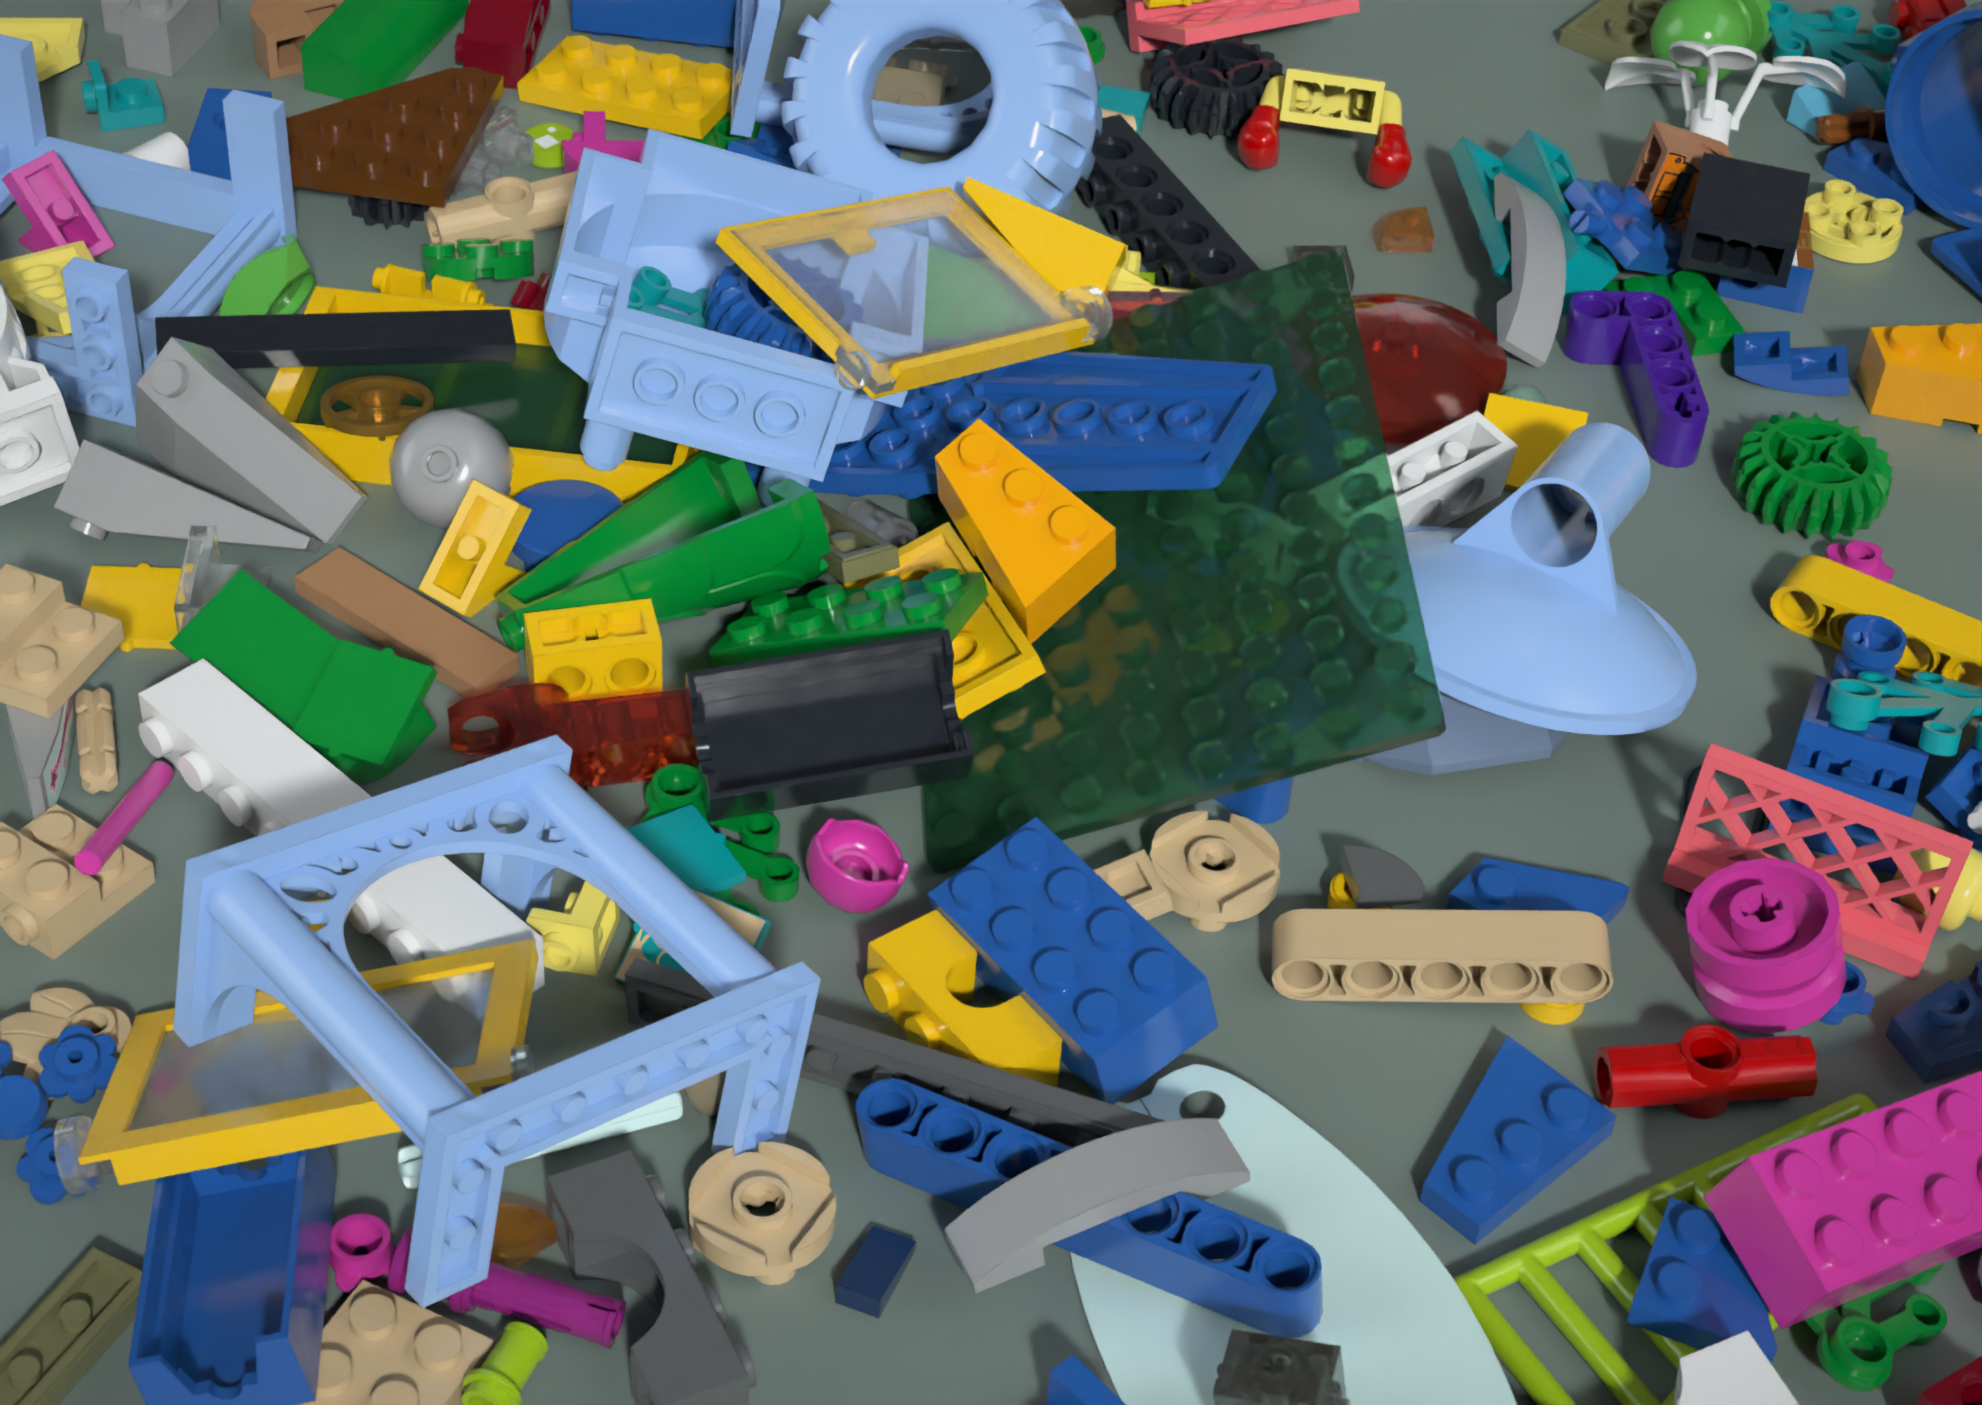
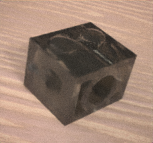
[1213,1329,1350,1405]

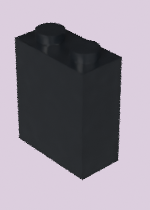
[1677,152,1811,288]

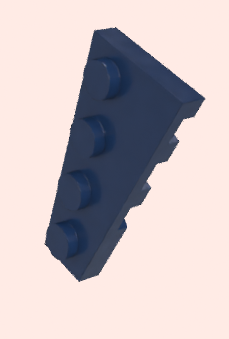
[1886,961,1982,1084]

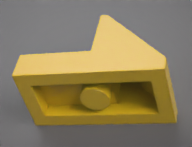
[418,479,532,617]

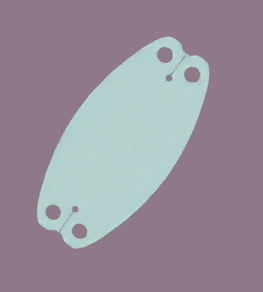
[1070,1064,1517,1405]

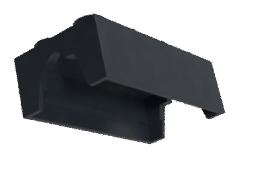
[685,629,975,822]

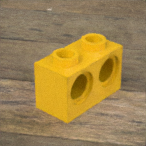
[523,598,663,713]

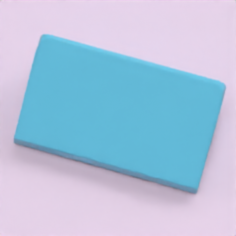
[1786,61,1886,143]

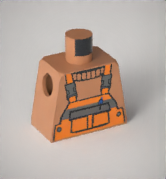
[1626,121,1733,233]

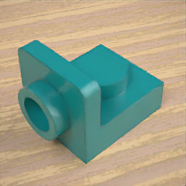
[80,60,165,132]

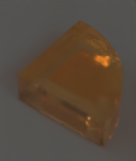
[1379,207,1434,253]
[491,1203,557,1269]

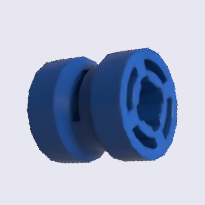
[1831,615,1906,680]

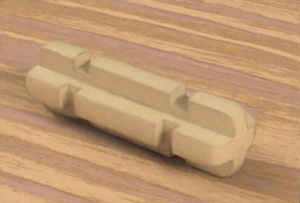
[75,687,119,795]

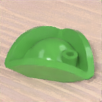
[220,232,317,316]

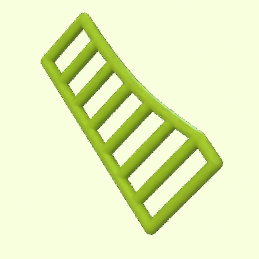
[1453,1093,1880,1405]

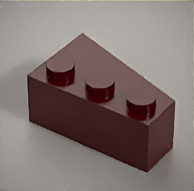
[455,0,551,89]

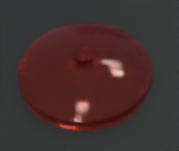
[1291,293,1507,443]

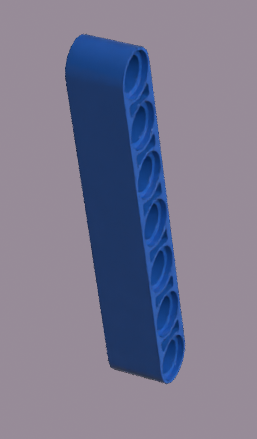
[856,1078,1323,1339]

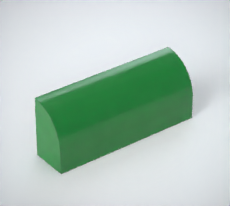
[300,0,469,100]
[170,569,437,783]

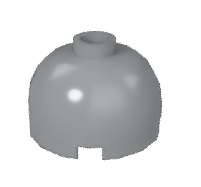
[389,409,514,530]

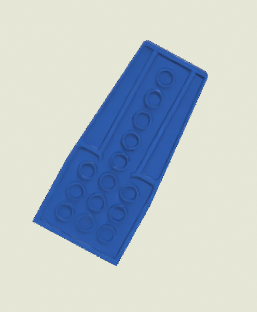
[744,344,1277,499]

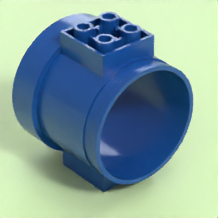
[1885,1,1982,231]

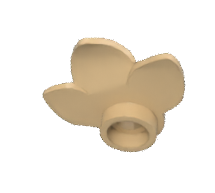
[0,988,132,1101]

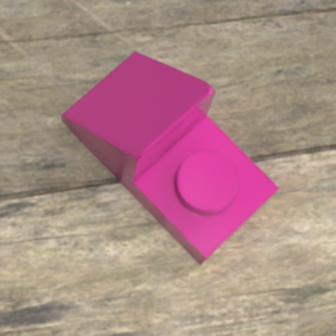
[2,150,115,258]

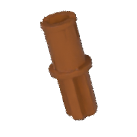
[1815,105,1888,144]

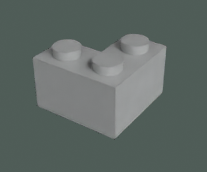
[101,0,220,77]

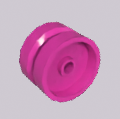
[1685,858,1847,1034]

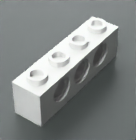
[1299,411,1518,584]

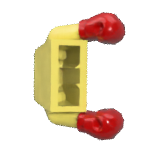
[1238,68,1412,189]

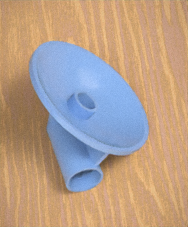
[1335,422,1697,735]

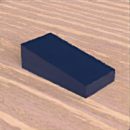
[836,1226,916,1319]

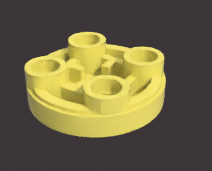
[1804,180,1904,264]

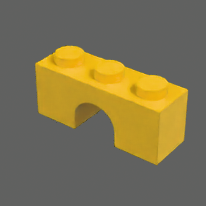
[864,910,1062,1087]

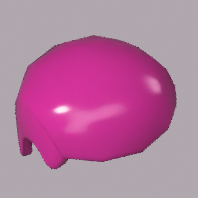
[805,818,909,913]

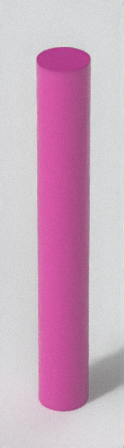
[74,761,174,876]

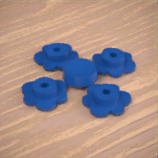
[0,1025,118,1205]

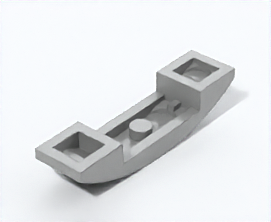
[1494,172,1566,368]
[944,1118,1250,1294]

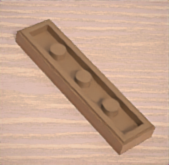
[294,547,520,703]

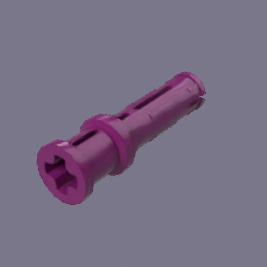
[388,1226,626,1349]

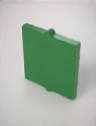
[292,639,438,772]

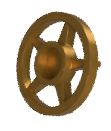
[320,375,434,441]

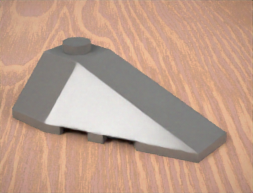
[136,337,368,544]
[54,439,323,553]

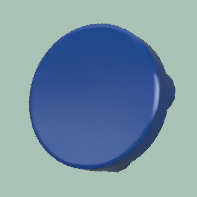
[511,479,624,573]

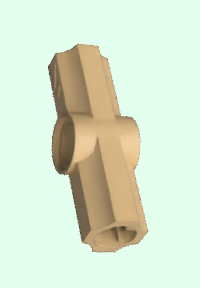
[424,171,577,250]

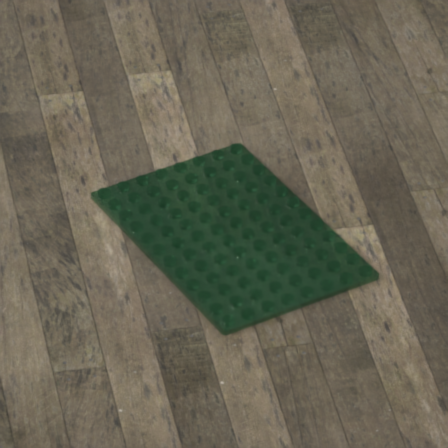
[909,250,1447,873]

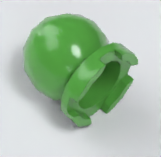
[1650,0,1772,88]

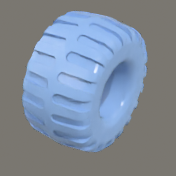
[781,0,1102,263]

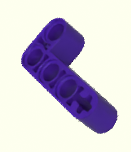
[1561,291,1709,468]

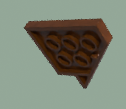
[286,67,504,208]

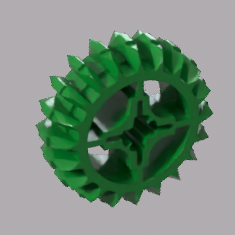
[1732,411,1893,541]

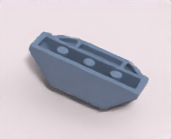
[1325,659,1571,776]

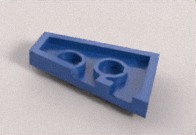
[1419,1035,1617,1245]

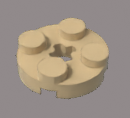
[1148,811,1280,932]
[689,1142,837,1285]

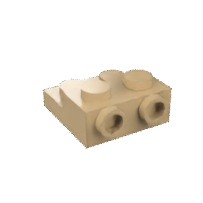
[0,563,124,719]
[0,804,156,960]

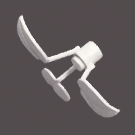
[1605,40,1847,146]

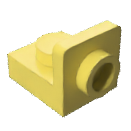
[526,881,621,977]

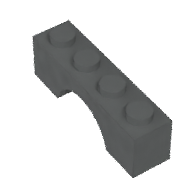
[546,1149,757,1405]

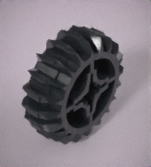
[1149,38,1285,139]

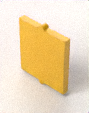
[1484,393,1588,491]
[81,563,196,652]

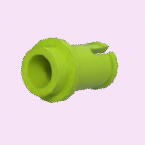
[461,1322,549,1405]

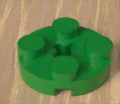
[421,238,535,281]

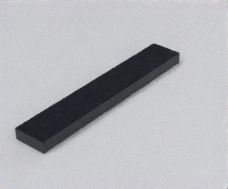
[155,309,516,369]

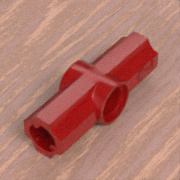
[1593,1024,1818,1119]

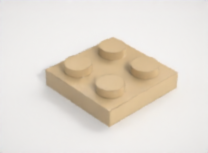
[296,1280,494,1405]

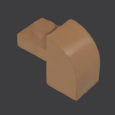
[250,0,344,80]

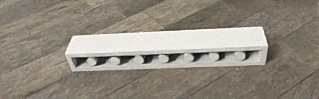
[138,658,545,1027]

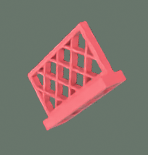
[1126,0,1360,53]
[1661,743,1973,980]

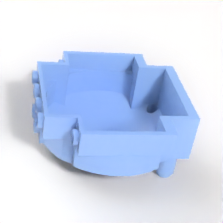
[543,128,926,508]

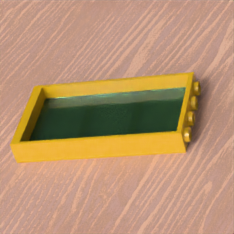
[265,286,704,504]

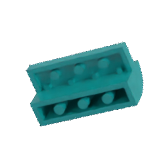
[1450,129,1619,315]

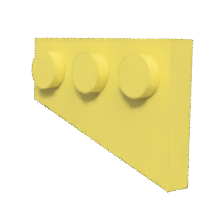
[0,240,95,335]

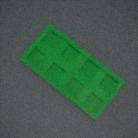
[709,568,989,668]

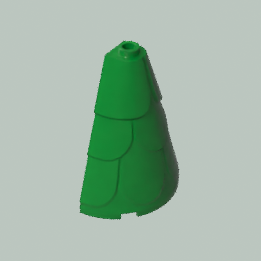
[495,451,831,653]

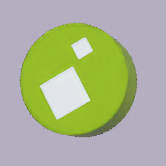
[523,123,573,169]

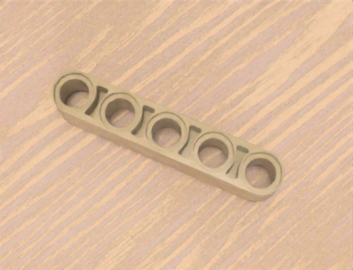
[1272,909,1613,1004]

